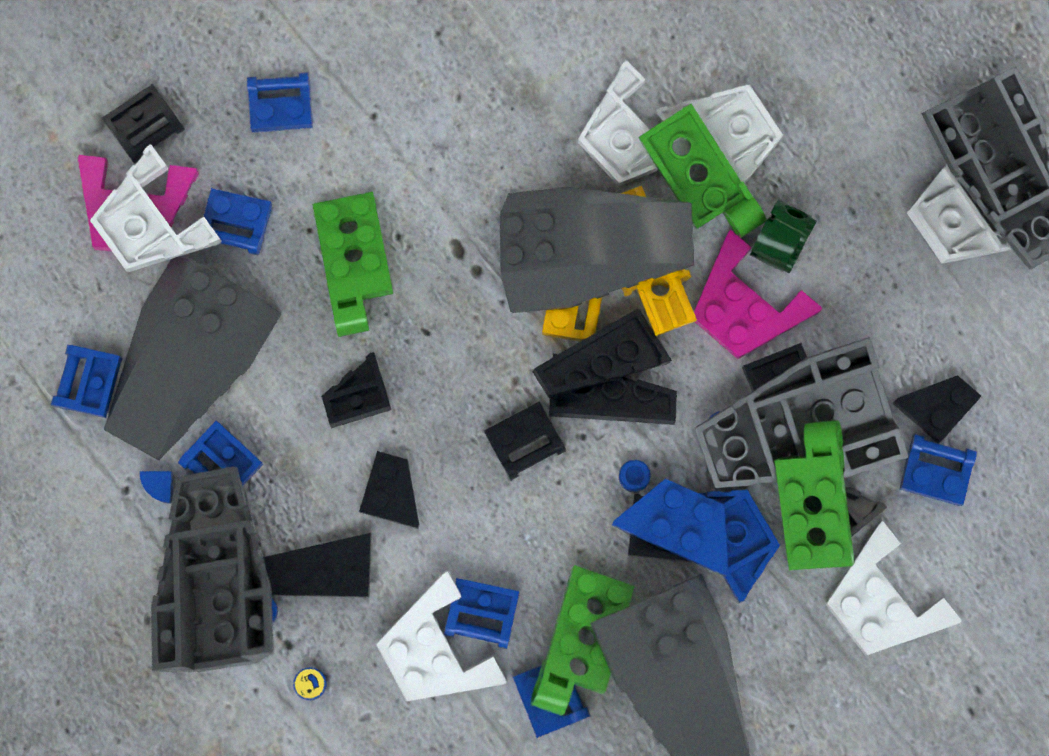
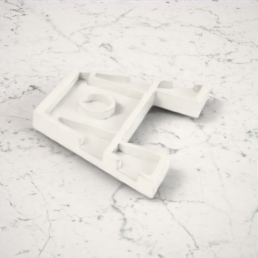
[578,60,690,187]
[656,84,783,183]
[90,144,222,272]
[907,164,1012,264]
[826,521,962,655]
[376,570,507,701]

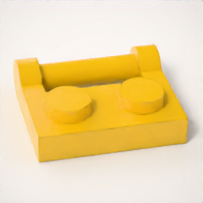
[542,297,602,342]

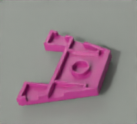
[78,155,199,252]
[694,230,822,359]

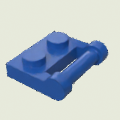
[247,72,313,133]
[203,188,272,255]
[51,345,122,418]
[178,420,263,486]
[899,434,977,506]
[444,578,519,649]
[513,666,591,738]

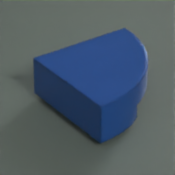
[139,471,173,504]

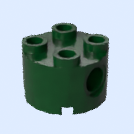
[750,199,817,274]

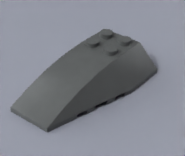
[921,67,1049,270]
[500,187,694,313]
[104,257,281,461]
[695,337,908,488]
[151,466,274,672]
[590,574,750,756]

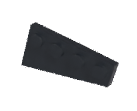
[532,308,672,398]
[549,353,677,425]
[263,533,372,598]

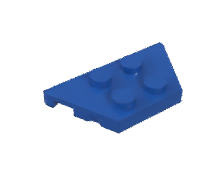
[612,478,728,577]
[699,490,780,603]

